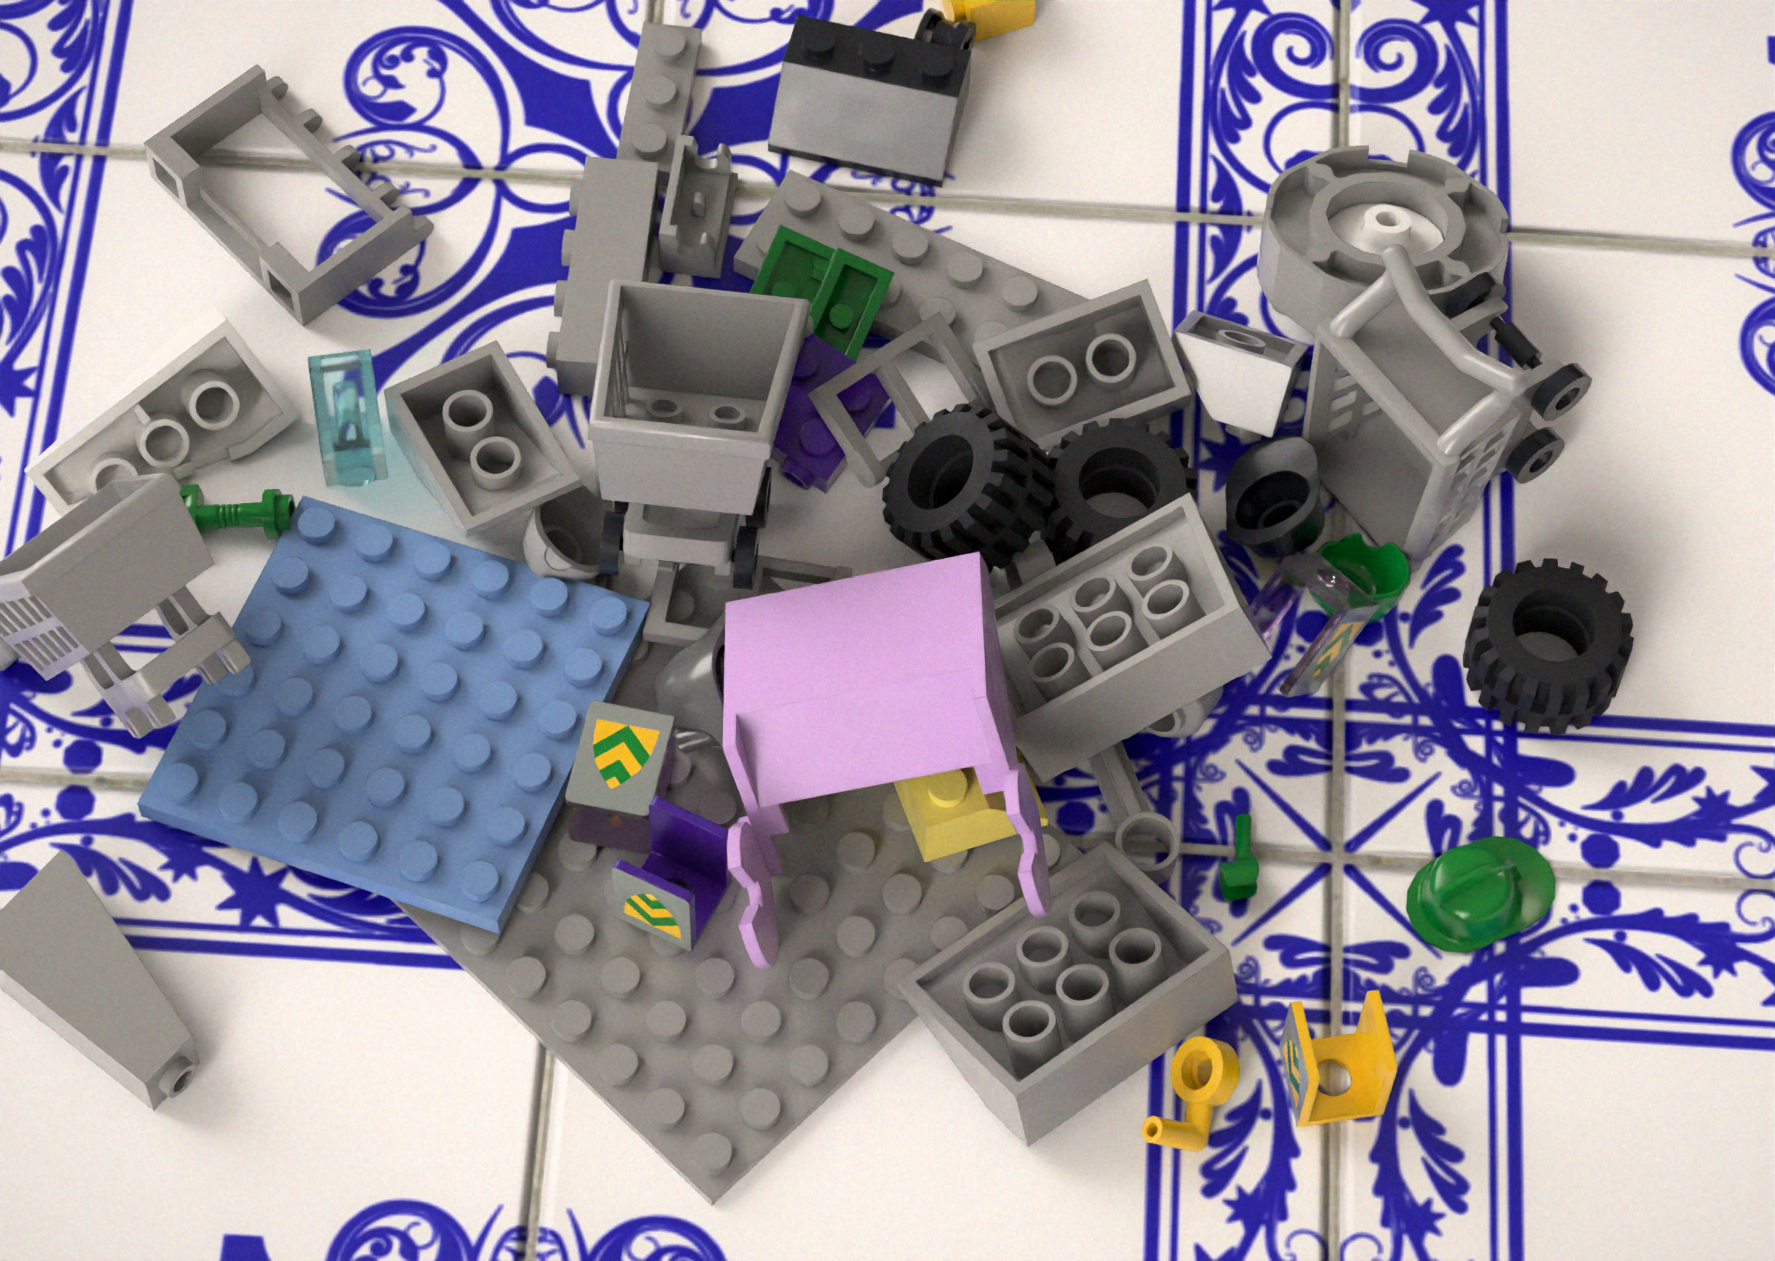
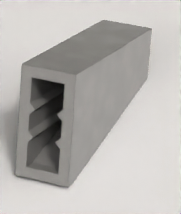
[0,850,200,1111]

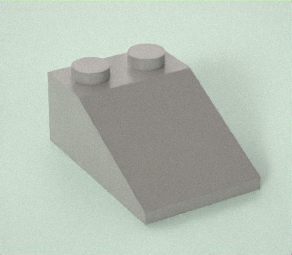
[972,279,1192,453]
[383,340,582,538]

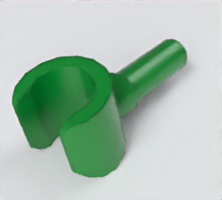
[1218,814,1259,901]

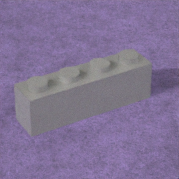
[546,156,660,396]

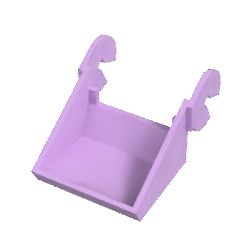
[723,552,1051,969]

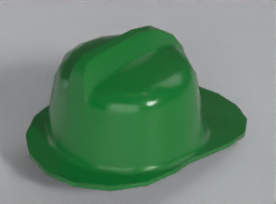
[1406,836,1556,953]

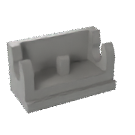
[659,134,738,279]

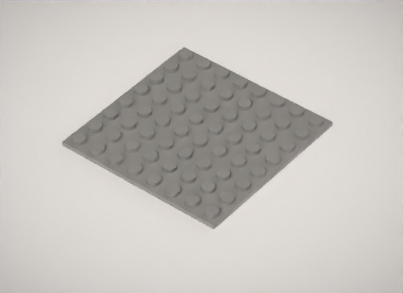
[389,547,1084,1206]

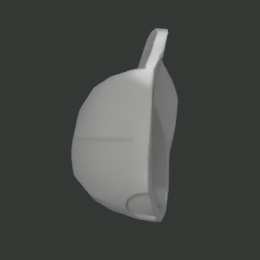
[523,482,615,582]

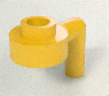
[1142,1036,1240,1152]

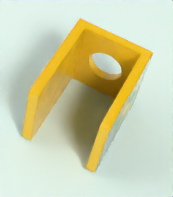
[1279,990,1397,1128]

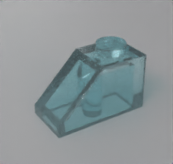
[307,349,388,487]

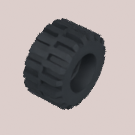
[882,403,1054,575]
[1040,418,1199,566]
[1463,558,1634,735]

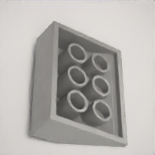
[993,492,1273,783]
[897,840,1238,1147]

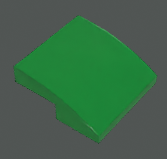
[749,225,894,362]

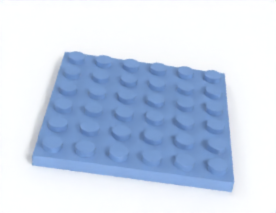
[137,495,651,934]

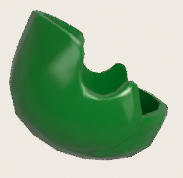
[1308,533,1411,624]

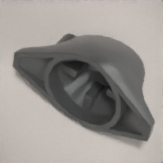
[656,612,725,754]

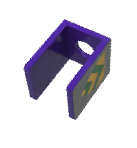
[612,796,732,952]

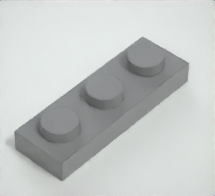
[616,22,702,186]

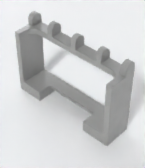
[144,64,434,327]

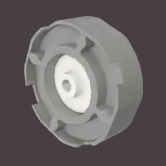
[1257,145,1510,338]

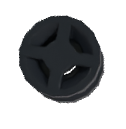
[914,7,976,51]

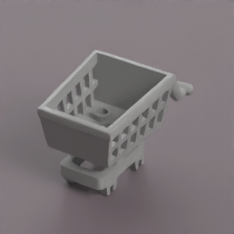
[0,473,250,739]

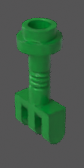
[179,484,296,539]

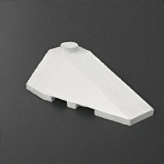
[24,306,301,517]

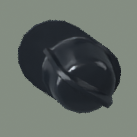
[1225,434,1326,561]

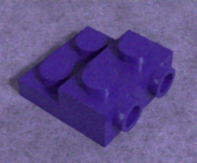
[770,334,892,494]

